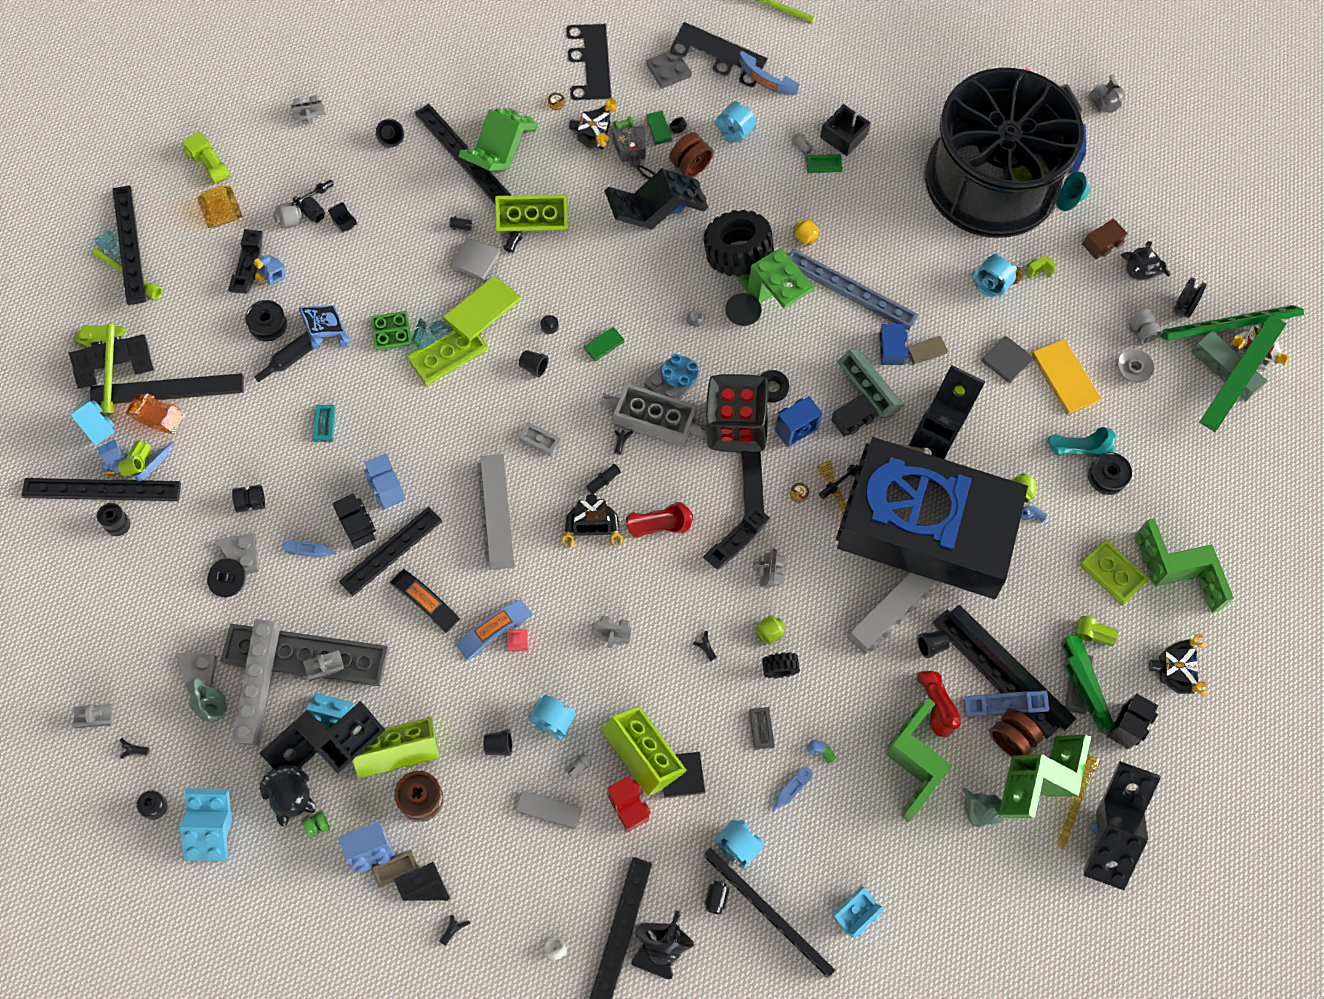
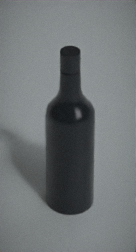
[254,331,313,383]

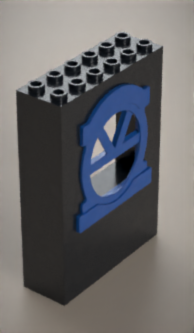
[835,437,1028,600]

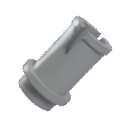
[792,133,814,155]
[565,753,591,780]

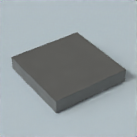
[982,335,1034,384]

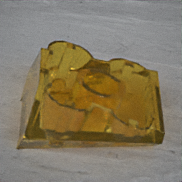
[197,186,243,228]

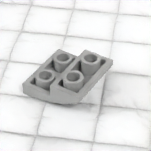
[449,238,501,280]

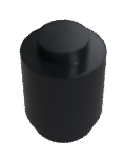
[299,197,325,223]
[704,881,730,915]

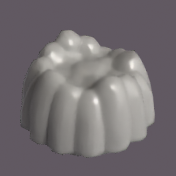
[687,309,704,327]

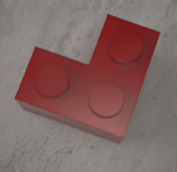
[607,776,651,833]

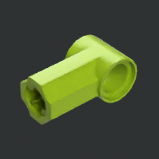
[200,149,231,184]
[118,440,151,476]
[1076,616,1118,647]

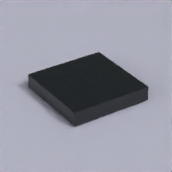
[663,752,705,798]

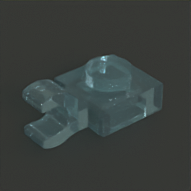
[94,230,121,260]

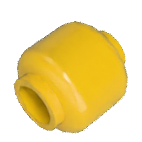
[793,219,820,246]

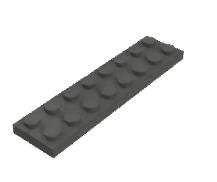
[220,623,389,686]

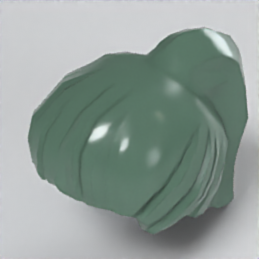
[189,678,227,722]
[963,788,1004,827]

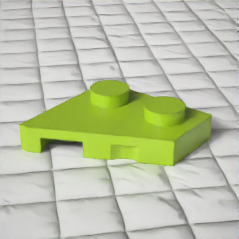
[73,325,126,348]

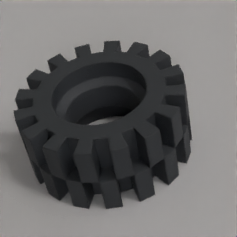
[762,652,800,678]

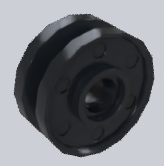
[1173,277,1207,318]
[245,300,287,342]
[1088,452,1132,495]

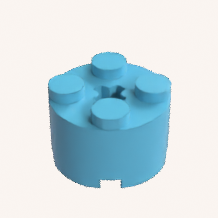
[715,101,756,143]
[973,254,1017,297]
[528,695,576,740]
[714,820,764,869]

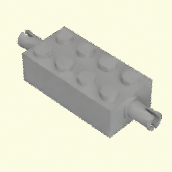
[600,383,707,447]

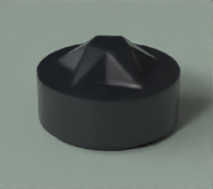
[669,117,687,134]
[540,315,559,334]

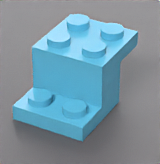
[179,788,233,861]

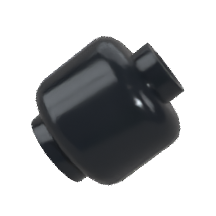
[136,790,168,820]

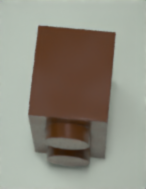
[1082,218,1128,259]

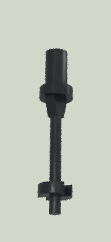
[291,180,334,207]
[819,464,859,499]

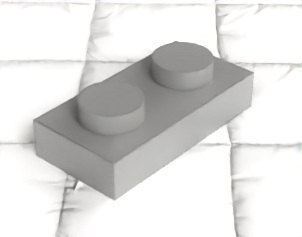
[519,422,561,457]

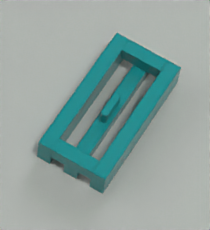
[313,405,336,442]

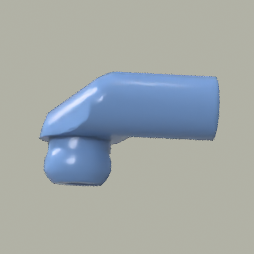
[1021,505,1048,523]

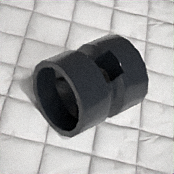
[232,484,265,513]
[96,503,131,536]

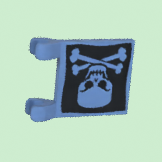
[299,305,350,349]

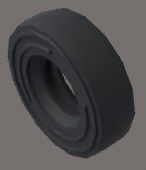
[760,370,789,403]

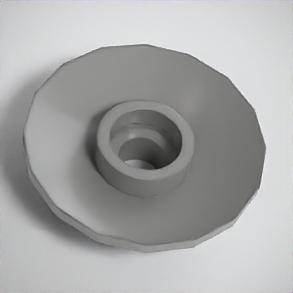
[1117,349,1154,383]

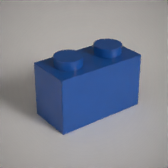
[879,324,909,365]

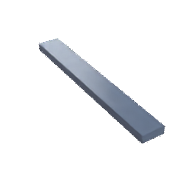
[788,249,919,330]

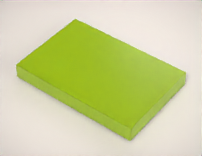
[1079,539,1149,605]

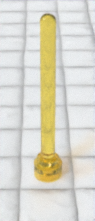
[817,461,846,515]
[1057,755,1101,849]

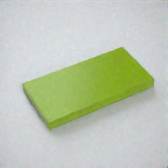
[443,275,521,342]
[406,329,489,386]

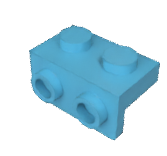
[306,693,354,729]
[831,886,884,938]

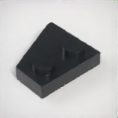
[394,861,451,901]

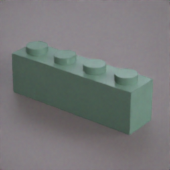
[1192,331,1267,401]
[837,349,904,418]

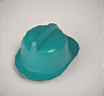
[1057,171,1090,211]

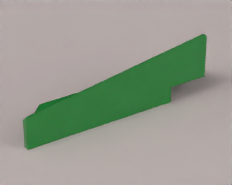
[1060,635,1114,733]

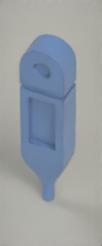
[133,442,174,481]
[283,540,337,558]
[771,767,812,812]

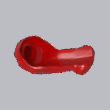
[626,502,694,538]
[917,670,961,737]

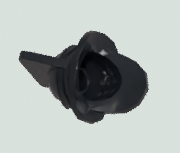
[632,910,695,980]

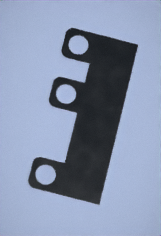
[670,22,768,87]
[567,24,612,100]

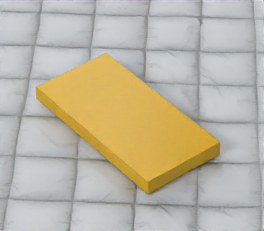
[1032,339,1101,414]

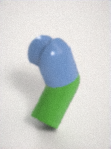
[807,740,836,764]

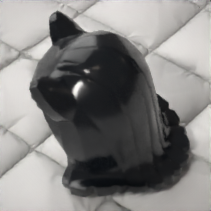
[1121,241,1170,280]
[259,765,315,827]

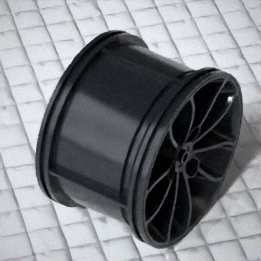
[925,67,1084,238]

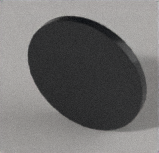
[725,293,762,326]
[207,558,245,598]

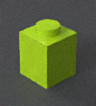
[182,131,213,163]

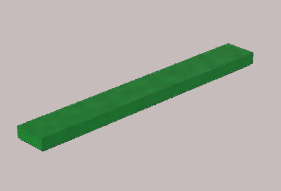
[1159,305,1304,341]
[1199,315,1287,432]

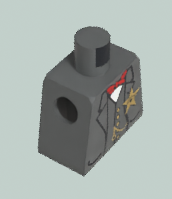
[613,125,646,167]

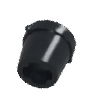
[519,350,549,378]
[917,630,950,659]
[484,729,512,756]

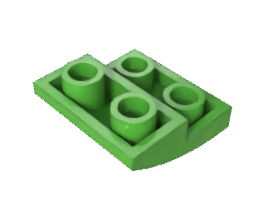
[370,311,412,350]

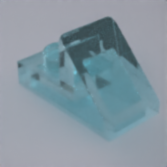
[412,318,451,351]

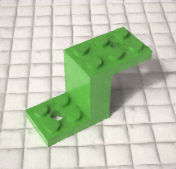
[458,107,538,171]
[734,247,814,309]
[1135,518,1234,613]
[886,699,952,822]
[998,734,1091,818]

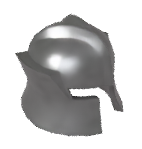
[1088,74,1126,113]

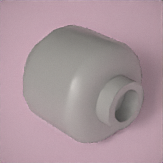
[273,202,302,228]

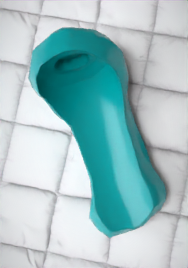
[1048,427,1116,457]

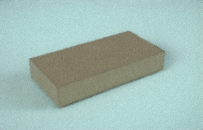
[907,336,948,364]
[372,850,419,888]

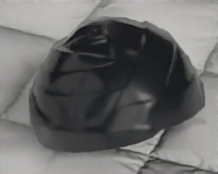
[375,119,404,147]

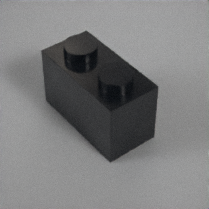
[831,394,877,437]

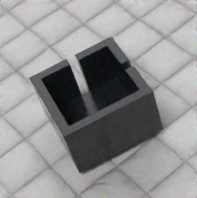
[820,104,871,156]
[332,493,376,550]
[1107,693,1158,749]

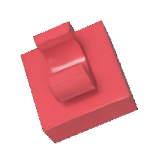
[507,629,528,652]

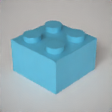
[68,399,115,446]

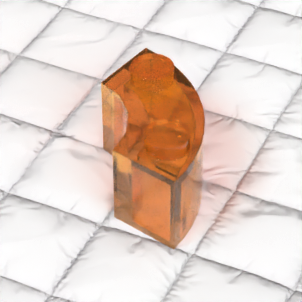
[125,393,185,434]

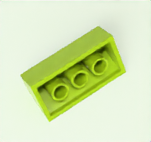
[495,194,568,232]
[601,706,687,796]
[353,717,440,778]

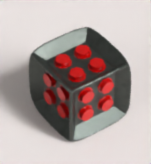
[706,374,768,452]

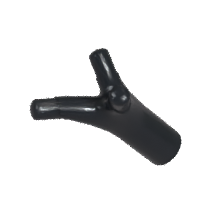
[614,430,634,455]
[693,631,717,662]
[120,738,150,759]
[439,915,470,946]

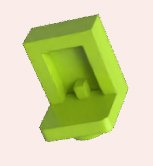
[1025,254,1057,279]

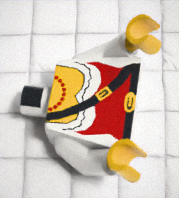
[1230,323,1289,369]

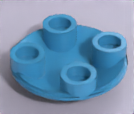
[661,354,698,388]

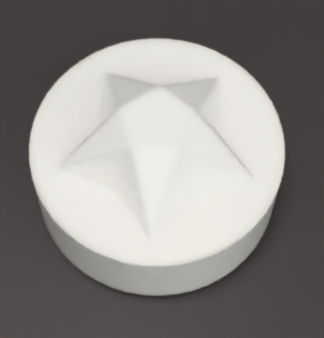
[544,937,567,960]

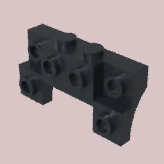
[68,334,154,389]

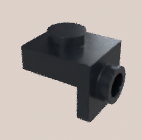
[328,202,357,232]

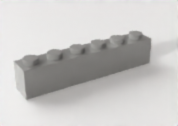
[477,454,514,570]
[848,572,941,654]
[232,619,281,746]

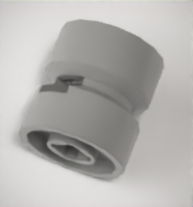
[1129,310,1163,344]

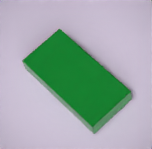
[646,111,672,145]
[806,154,843,173]
[584,327,624,362]

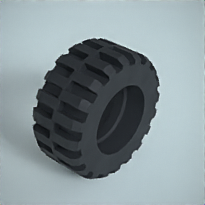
[703,209,774,277]

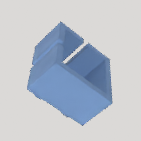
[363,453,405,509]
[338,821,395,873]

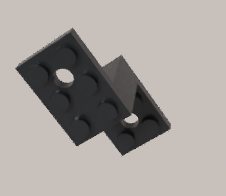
[604,168,709,230]
[908,365,986,459]
[259,701,385,773]
[1083,761,1161,890]

